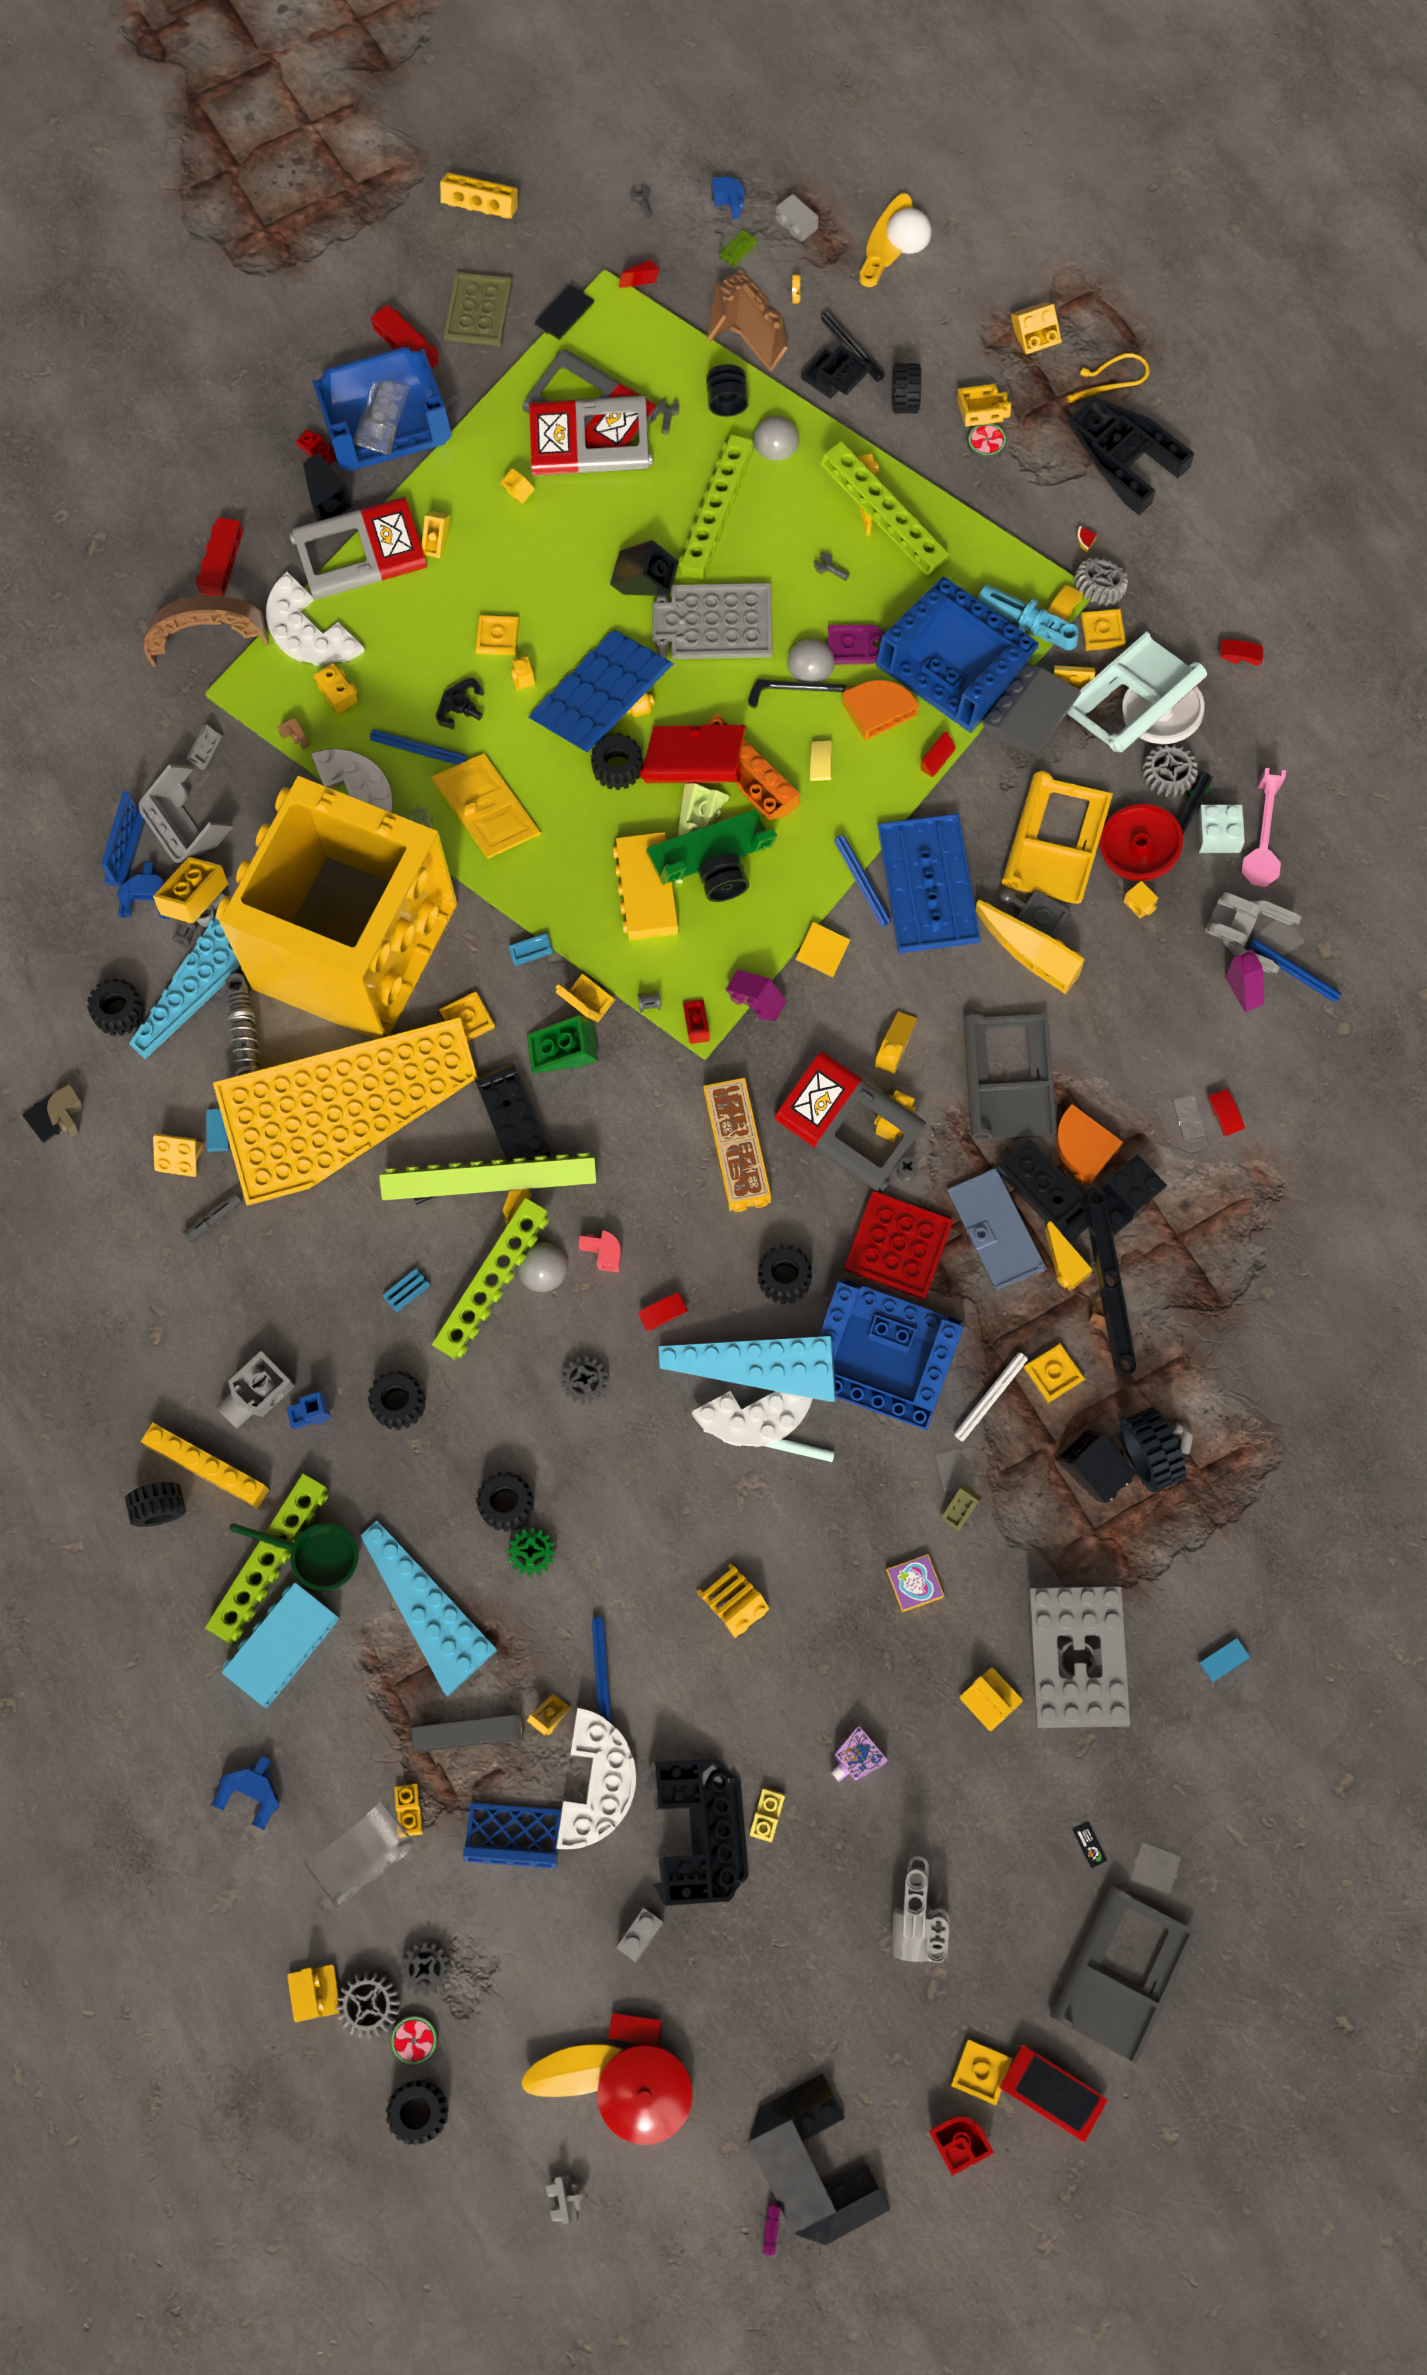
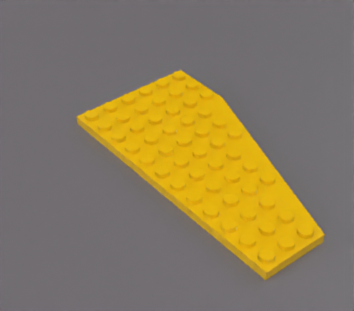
[213,1018,477,1206]

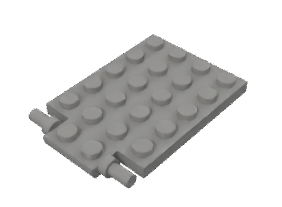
[652,583,772,659]

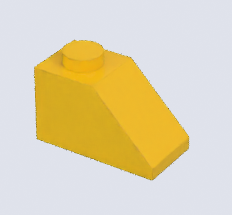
[422,511,451,558]

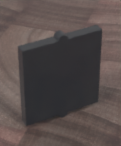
[22,1095,62,1143]

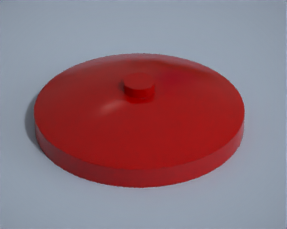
[1100,804,1183,881]
[597,2044,693,2145]

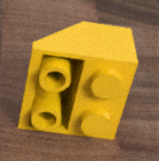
[1011,302,1061,354]

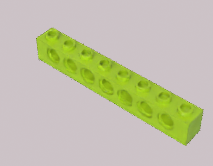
[678,435,753,581]
[820,441,950,577]
[432,1198,549,1360]
[205,1474,329,1645]

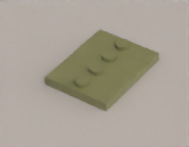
[444,273,512,346]

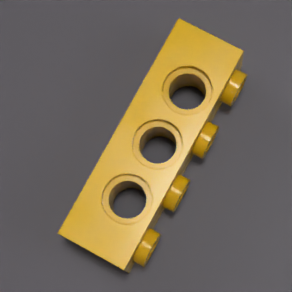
[441,172,518,218]

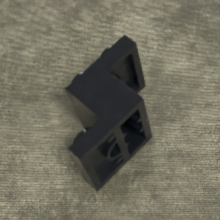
[801,345,871,399]
[1091,1154,1167,1235]

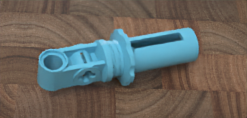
[977,584,1079,650]

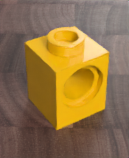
[500,468,535,504]
[1124,881,1158,919]

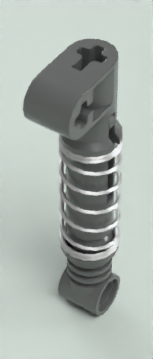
[225,973,263,1076]

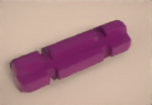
[762,2204,781,2256]

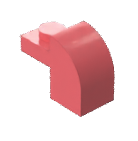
[578,1231,622,1272]

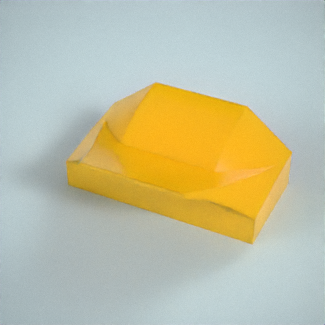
[503,1189,531,1226]

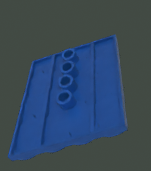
[529,630,674,752]
[878,813,980,954]

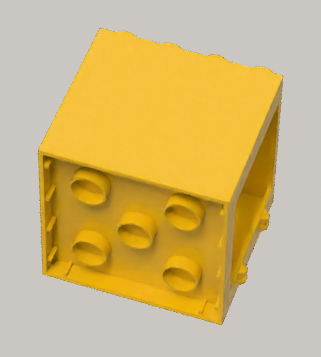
[216,776,458,1040]

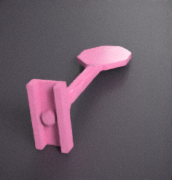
[1241,768,1286,887]

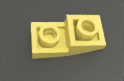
[810,741,833,781]
[750,1787,785,1842]

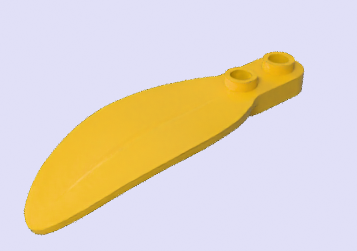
[859,193,913,287]
[521,2044,623,2097]

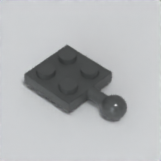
[999,889,1071,939]

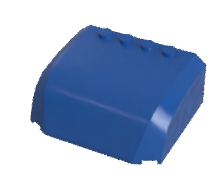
[312,348,452,471]

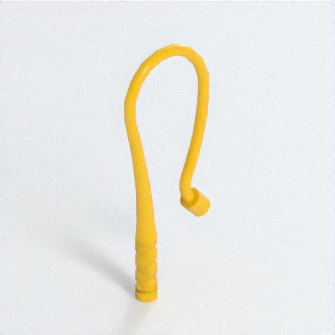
[1067,353,1149,403]

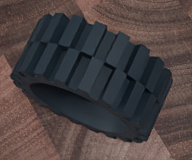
[1119,1407,1187,1493]

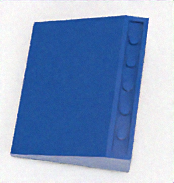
[876,576,1039,733]
[819,1278,966,1430]

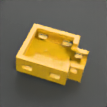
[957,384,1011,426]

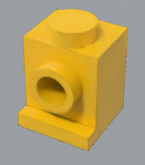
[510,656,535,690]

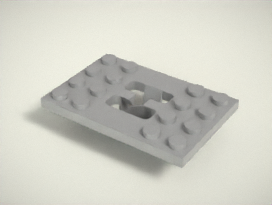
[1029,1587,1130,1728]

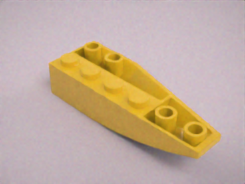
[975,900,1085,994]

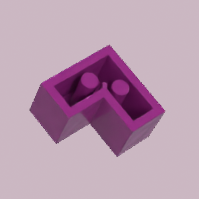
[725,969,787,1022]

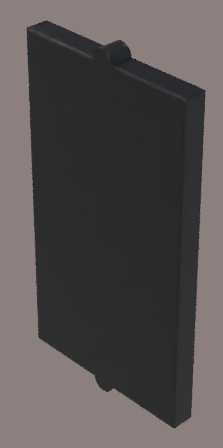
[535,285,594,340]

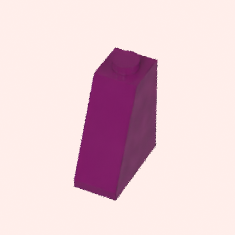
[1225,949,1264,1012]

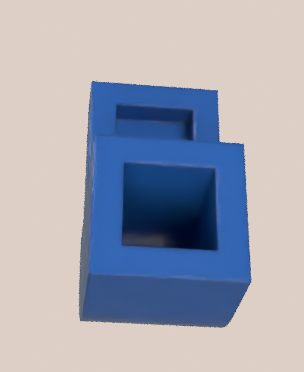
[712,177,744,220]
[287,1392,331,1430]

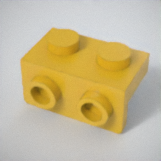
[1053,665,1095,690]

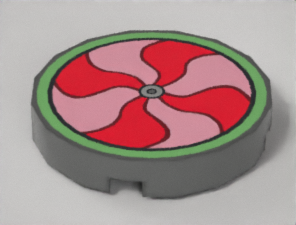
[968,423,1006,460]
[390,2016,438,2066]

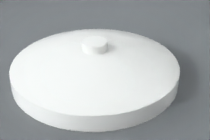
[1122,686,1205,744]

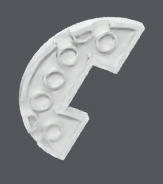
[266,572,365,666]
[311,749,393,813]
[691,1391,813,1447]
[556,1708,636,1849]

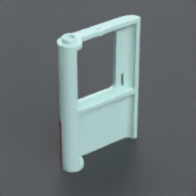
[1068,632,1207,752]

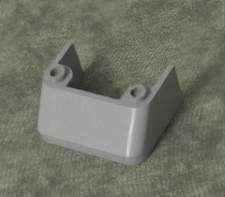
[139,764,234,863]

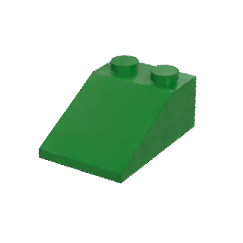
[527,1015,598,1074]

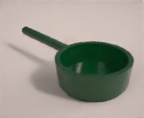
[229,1523,358,1591]

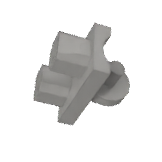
[546,2174,587,2224]

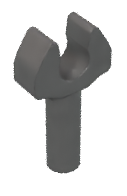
[631,185,653,218]
[660,399,679,434]
[814,553,850,581]

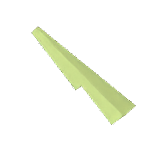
[673,783,729,884]

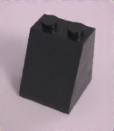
[303,453,352,521]
[610,540,679,596]
[1055,1430,1137,1504]

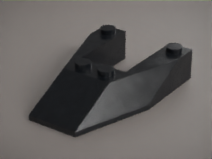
[1067,396,1195,515]

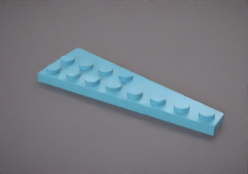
[129,916,241,1059]
[659,1336,836,1402]
[360,1521,497,1697]

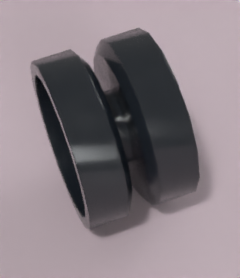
[698,854,750,902]

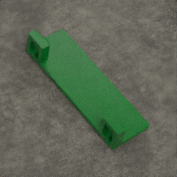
[646,810,777,885]

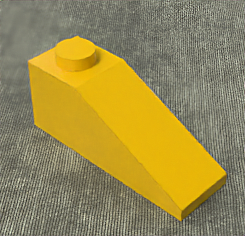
[875,1011,918,1074]
[1045,1221,1092,1291]

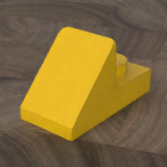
[527,1693,571,1735]

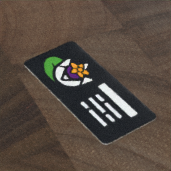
[1073,1822,1107,1868]

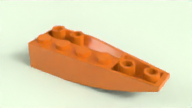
[704,714,800,820]

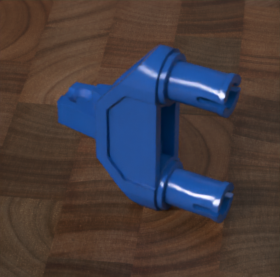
[117,862,171,919]
[211,1756,280,1830]

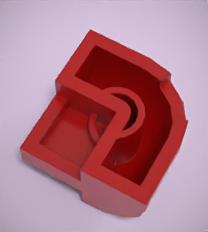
[929,2116,995,2176]

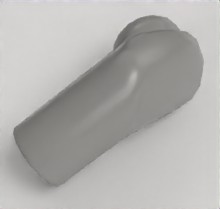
[1172,1422,1193,1454]

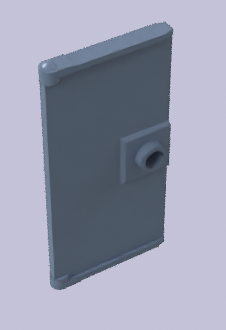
[947,1168,1047,1291]

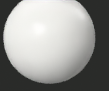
[887,208,932,254]

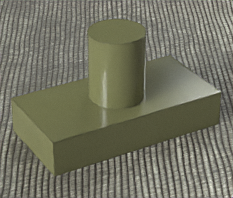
[941,1484,982,1532]

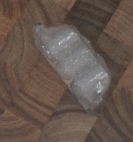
[353,380,411,455]

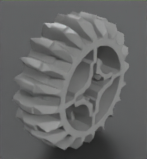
[1074,557,1128,606]
[1142,744,1198,798]
[336,1972,400,2039]

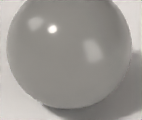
[753,416,799,460]
[787,638,835,683]
[516,1242,568,1292]

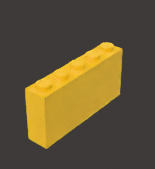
[613,832,678,940]

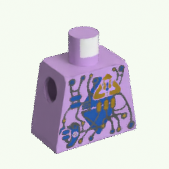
[830,1726,888,1782]

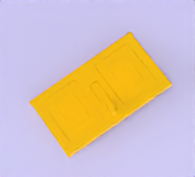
[431,753,541,859]

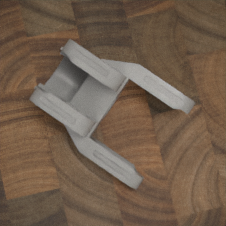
[1205,892,1302,975]
[891,1854,950,1963]

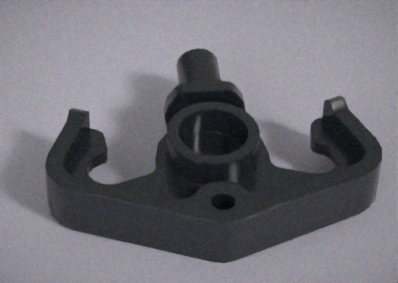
[436,678,484,729]

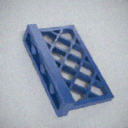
[101,791,145,887]
[463,1803,562,1869]

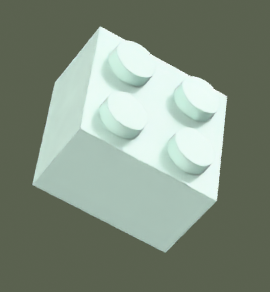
[1197,805,1245,853]

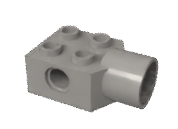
[216,1351,295,1429]

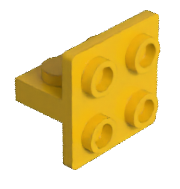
[153,1133,203,1177]
[960,1668,1023,1731]
[287,1965,341,2022]

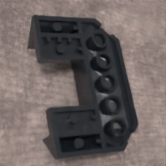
[645,1759,749,1906]
[749,2073,890,2245]

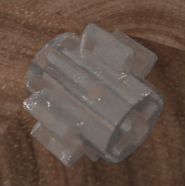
[407,806,433,828]

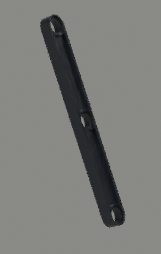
[1083,1187,1136,1377]

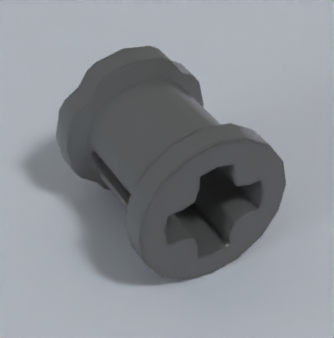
[172,920,197,947]
[638,991,661,1012]
[897,1156,917,1181]

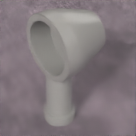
[196,893,225,927]

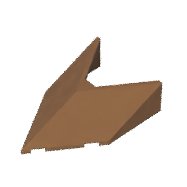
[707,269,788,372]

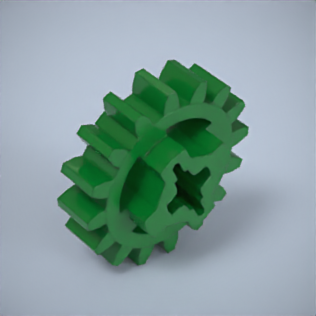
[507,1528,556,1578]

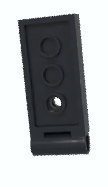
[474,1063,550,1162]
[997,1139,1088,1243]

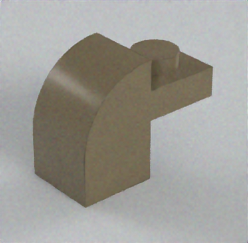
[47,1084,83,1138]

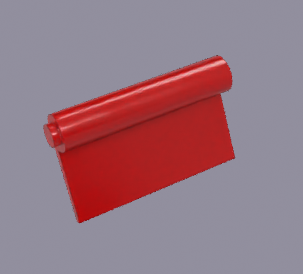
[640,725,746,783]

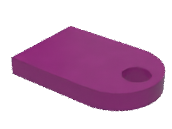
[828,625,885,665]

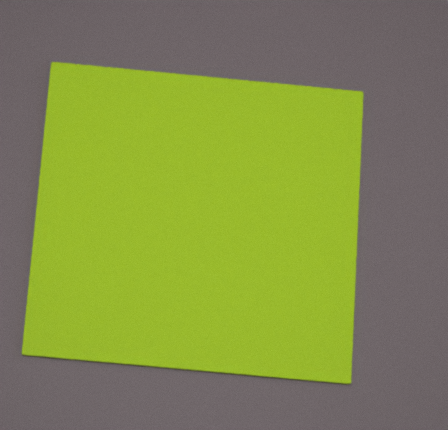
[205,270,1091,1059]

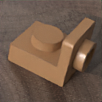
[277,717,309,749]
[1089,1297,1107,1330]

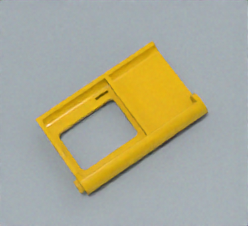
[1002,771,1113,904]

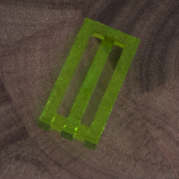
[719,230,757,268]

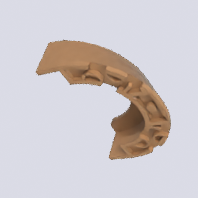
[144,594,269,666]

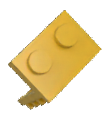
[555,974,616,1022]
[697,1563,769,1638]

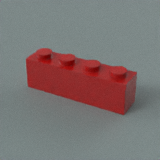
[370,304,439,369]
[196,517,244,596]

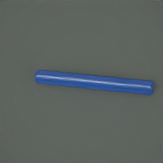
[370,729,466,765]
[834,835,891,927]
[1249,938,1341,1002]
[592,1617,611,1723]

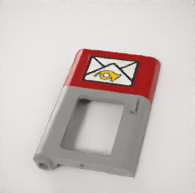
[529,395,653,476]
[289,497,427,600]

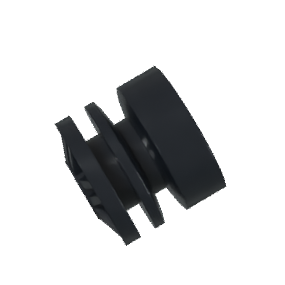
[706,364,748,417]

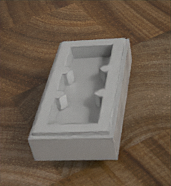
[186,724,222,770]

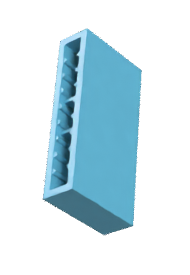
[221,1583,339,1709]

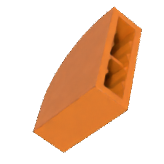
[842,680,919,741]
[1056,1104,1123,1187]

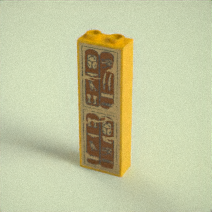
[703,1078,771,1212]

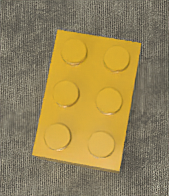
[153,857,228,924]

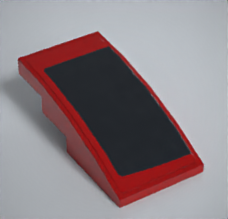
[999,2045,1108,2143]

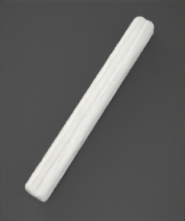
[954,1352,1028,1441]

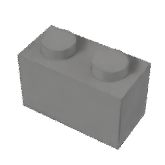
[776,194,818,242]
[616,1908,663,1963]

